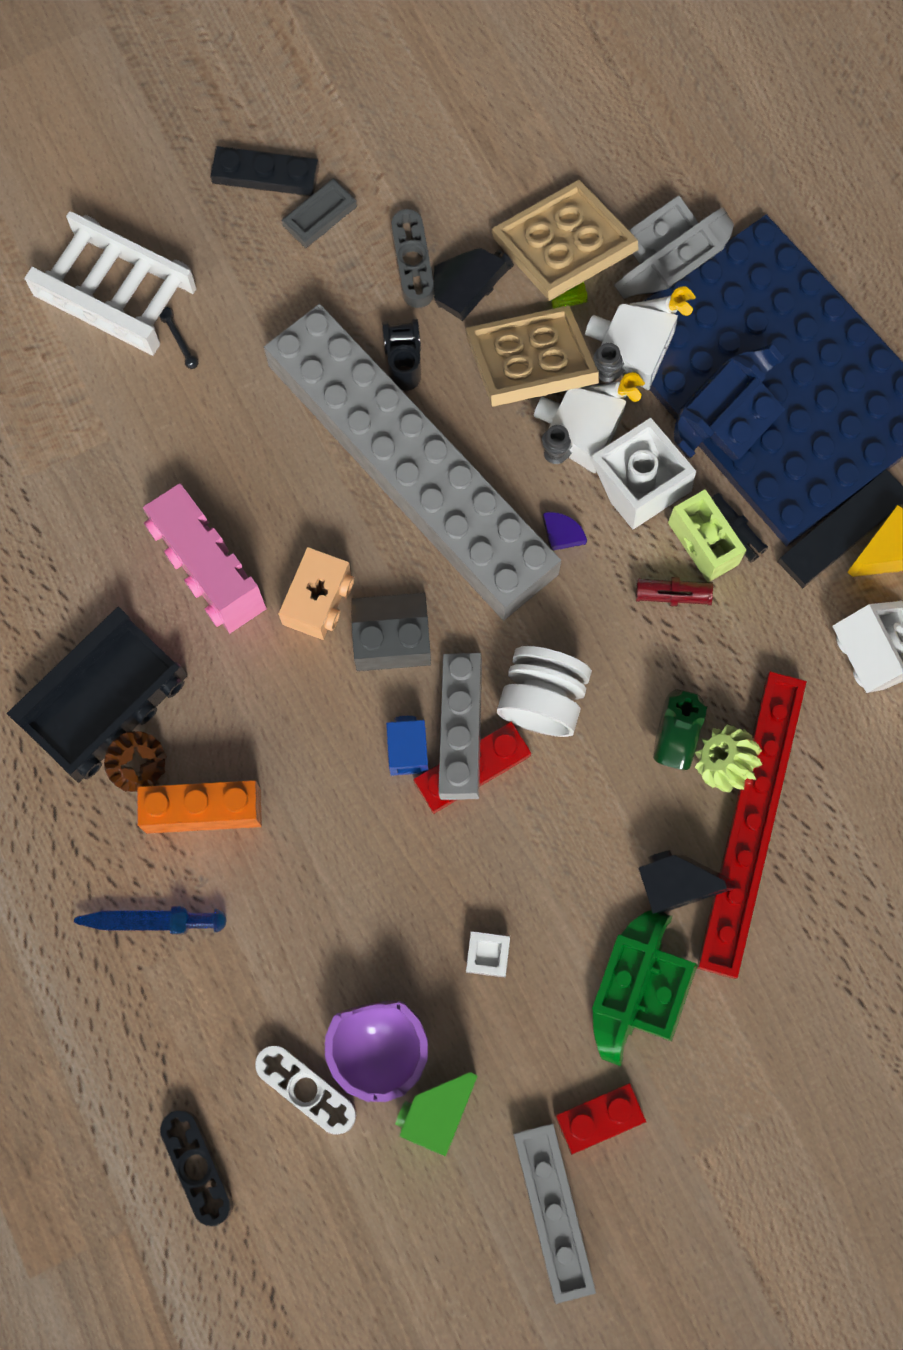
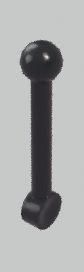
[159,307,199,369]

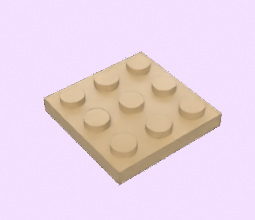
[492,180,639,301]
[466,305,599,407]

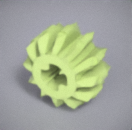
[695,725,763,793]

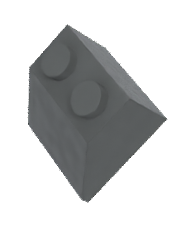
[351,592,431,671]

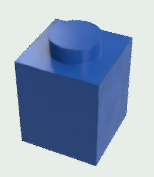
[386,715,428,776]

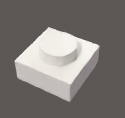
[466,931,510,978]

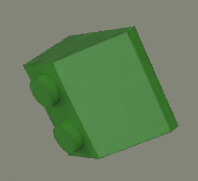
[395,1072,478,1157]

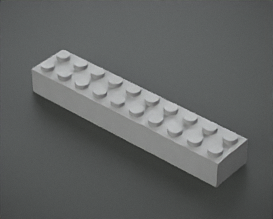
[264,303,561,621]

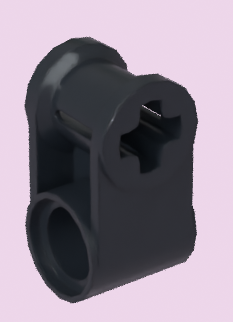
[382,319,421,391]

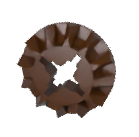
[104,731,167,792]

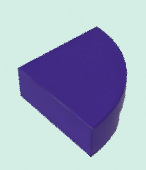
[543,512,587,551]

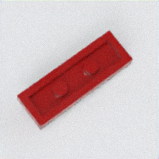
[413,721,532,814]

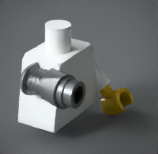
[585,286,696,390]
[534,372,645,474]

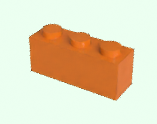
[137,780,262,834]

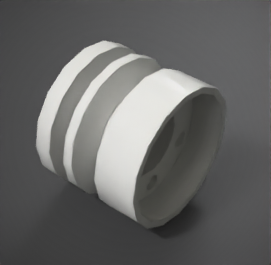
[497,646,592,737]

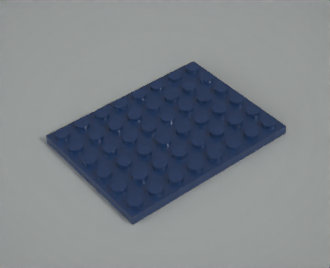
[644,214,903,547]

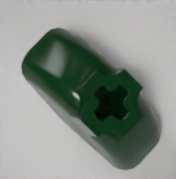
[653,689,707,770]

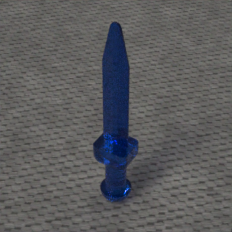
[74,906,227,935]

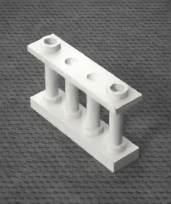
[25,211,196,356]

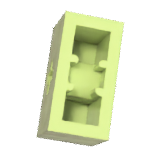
[668,489,746,582]

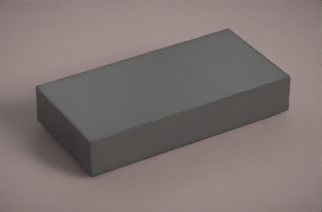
[282,178,357,249]

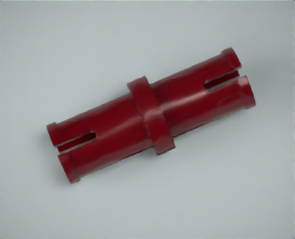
[636,577,713,607]

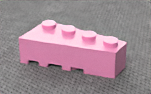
[143,483,266,634]

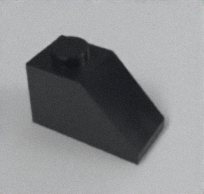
[638,850,737,913]

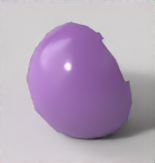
[325,1000,428,1102]

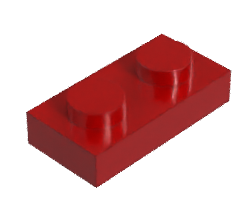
[555,1083,646,1155]

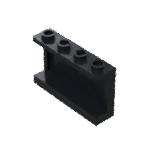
[6,606,187,783]

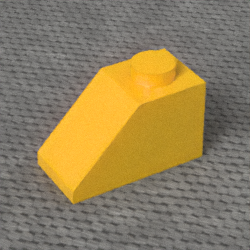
[847,505,903,577]

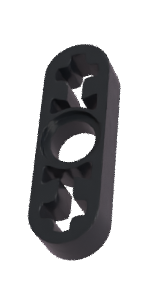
[160,1110,233,1226]

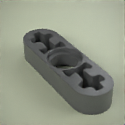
[391,209,434,308]

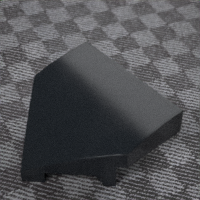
[434,248,508,321]

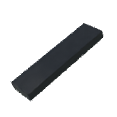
[778,469,903,589]

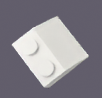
[591,418,696,530]
[833,601,903,693]

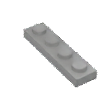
[439,653,482,800]
[513,1124,596,1304]

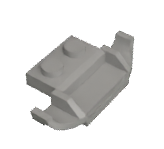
[614,195,734,299]

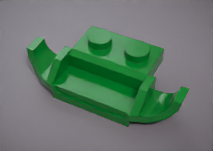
[591,909,697,1066]

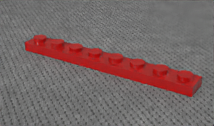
[697,671,807,979]

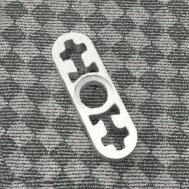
[255,1046,356,1134]

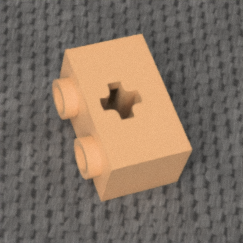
[278,547,354,640]

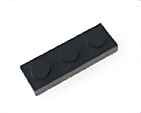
[210,146,319,196]

